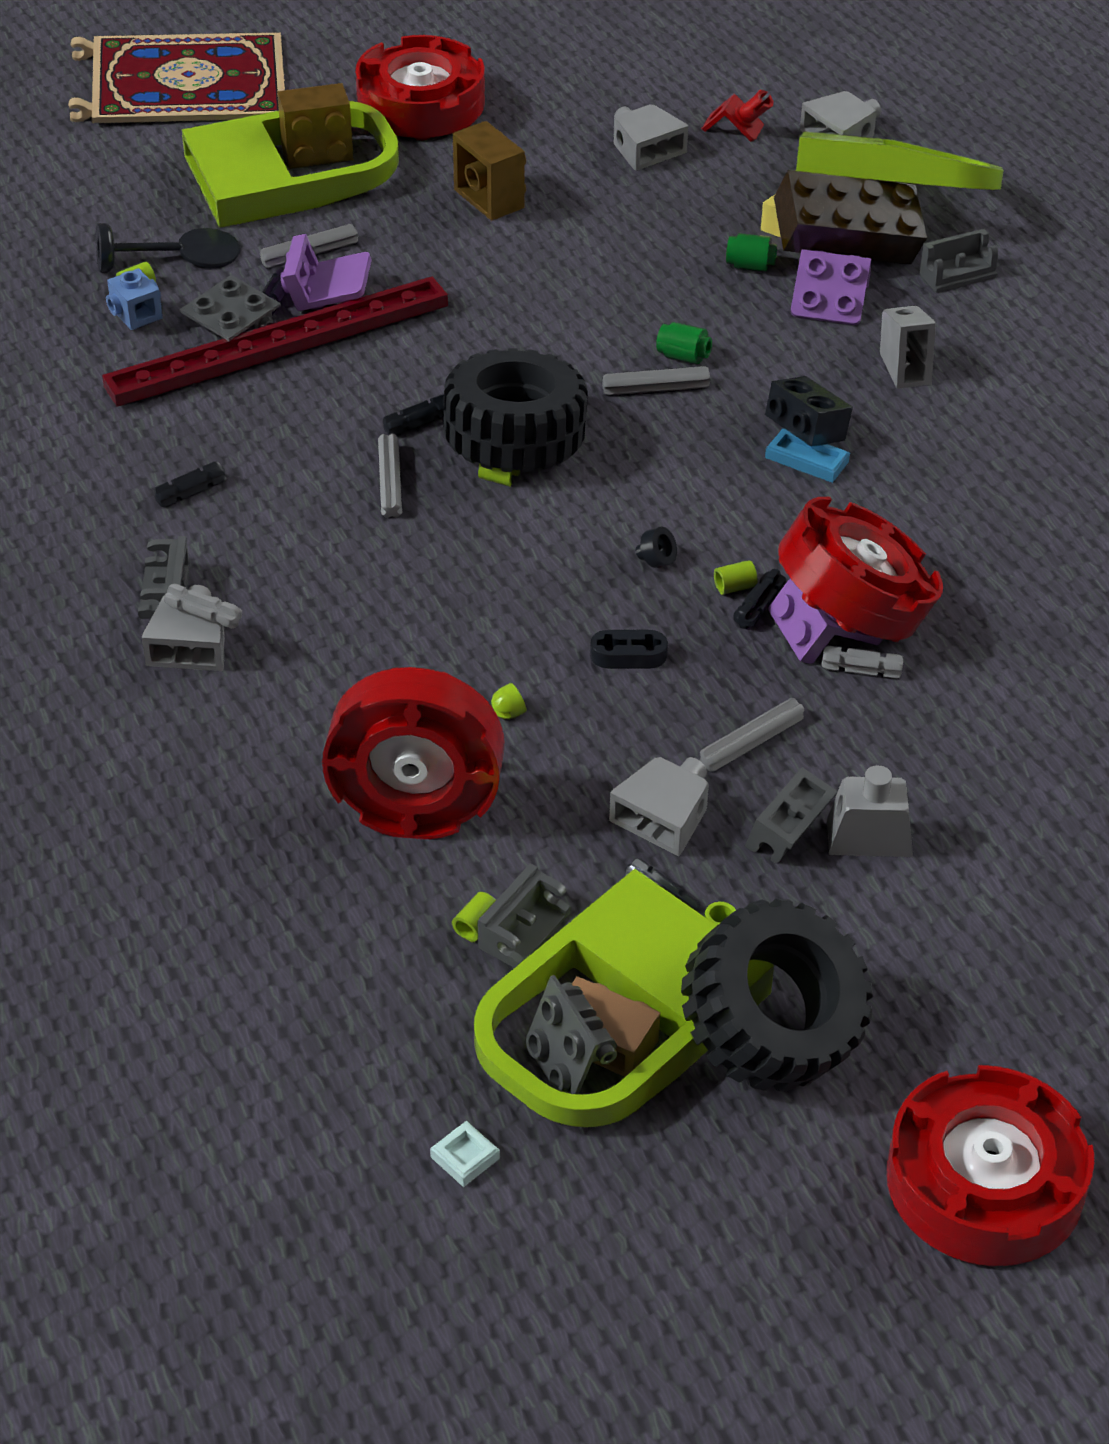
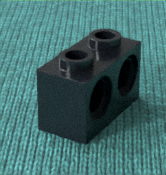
[765,376,853,447]

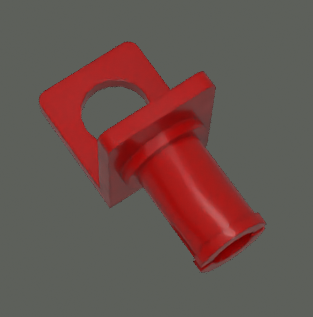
[701,90,774,142]

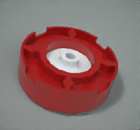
[356,35,485,140]
[778,497,943,642]
[322,667,505,840]
[886,1065,1094,1266]

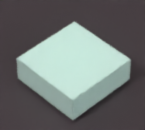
[430,1121,500,1187]

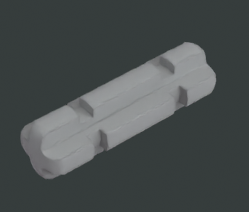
[164,584,242,629]
[822,645,903,679]

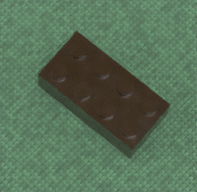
[774,170,927,264]

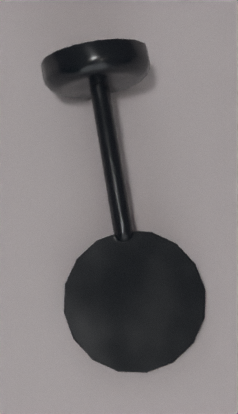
[96,223,240,272]

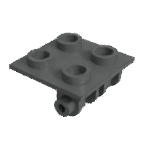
[179,275,281,341]
[525,975,617,1094]

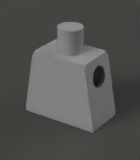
[800,91,881,138]
[614,105,688,171]
[880,306,936,389]
[142,585,224,671]
[609,757,709,856]
[827,765,913,857]

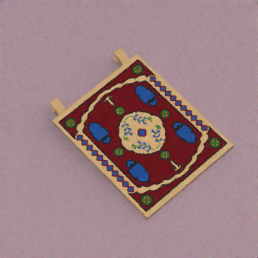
[69,33,285,123]

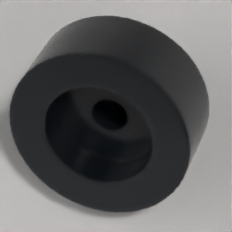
[636,526,677,568]

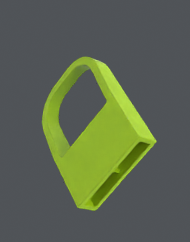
[182,101,399,228]
[796,132,1003,190]
[474,869,774,1127]

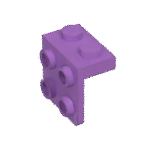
[281,234,372,311]
[791,249,871,325]
[768,578,883,664]

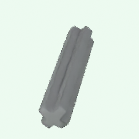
[260,224,358,268]
[602,366,710,396]
[378,433,402,518]
[699,698,804,772]

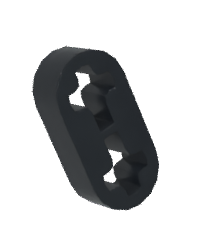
[590,630,668,669]

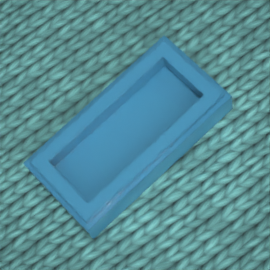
[765,428,850,483]

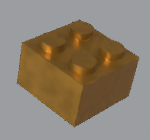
[277,83,353,168]
[453,121,526,221]

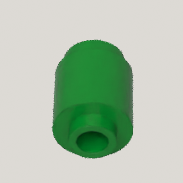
[726,233,777,271]
[656,322,712,364]

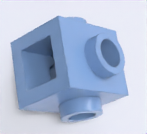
[106,268,163,330]

